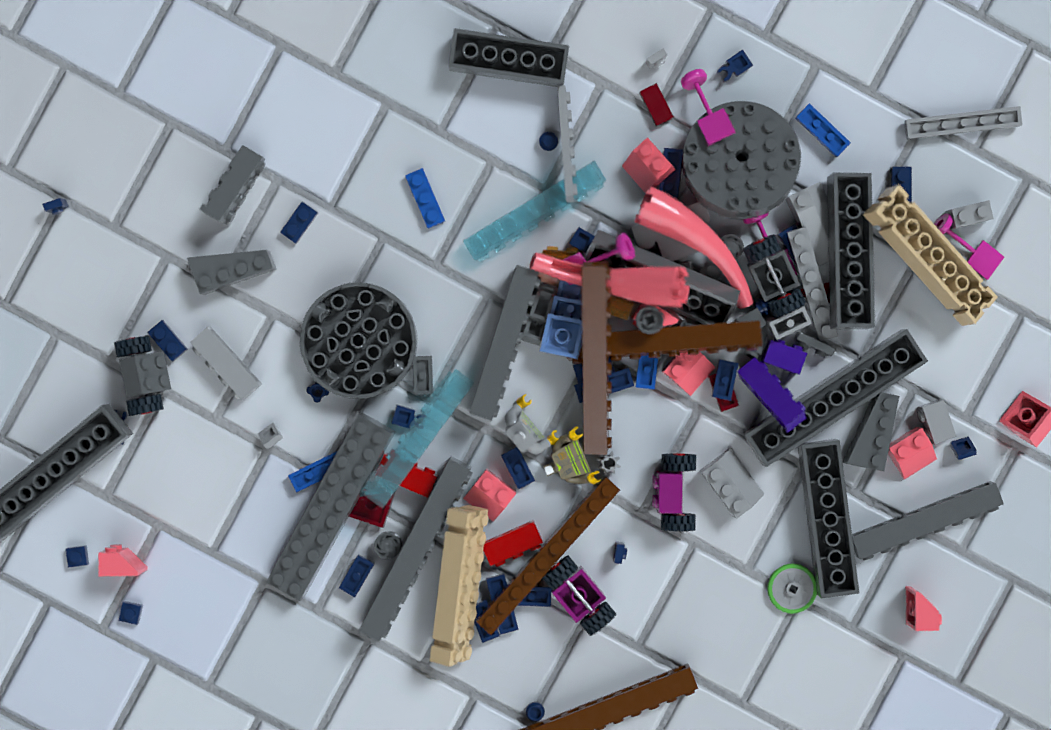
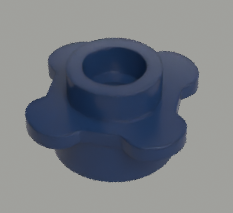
[306,381,330,403]

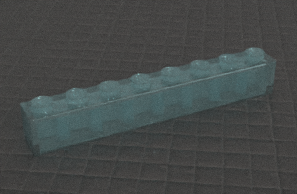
[463,160,606,262]
[363,369,474,509]

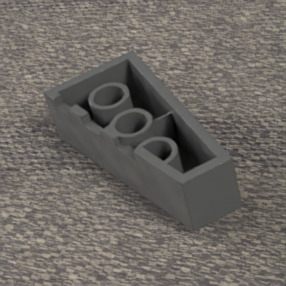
[199,145,266,225]
[187,250,276,295]
[842,392,900,471]

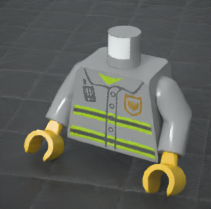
[505,394,559,455]

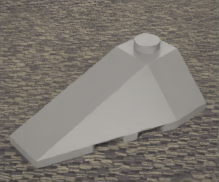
[785,182,829,267]

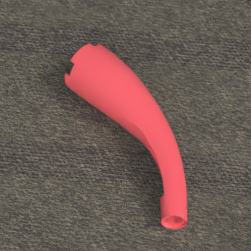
[634,186,754,309]
[530,252,689,307]

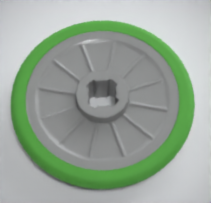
[768,564,817,613]

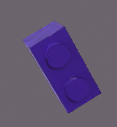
[761,338,808,375]

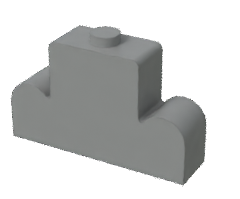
[630,202,710,263]

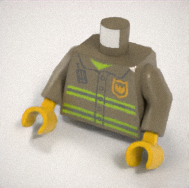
[543,426,601,484]

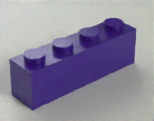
[737,357,806,432]

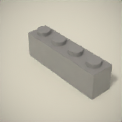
[190,327,262,400]

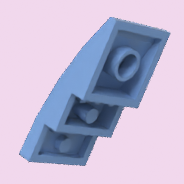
[540,280,583,359]

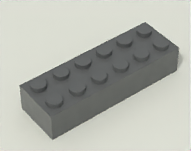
[448,28,569,87]

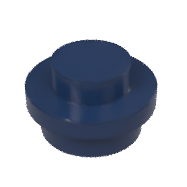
[539,132,558,151]
[754,298,770,316]
[526,702,545,722]

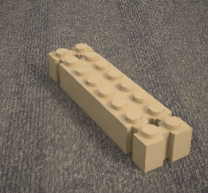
[863,185,998,326]
[430,505,488,667]

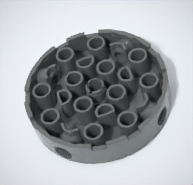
[682,101,801,219]
[300,282,418,399]

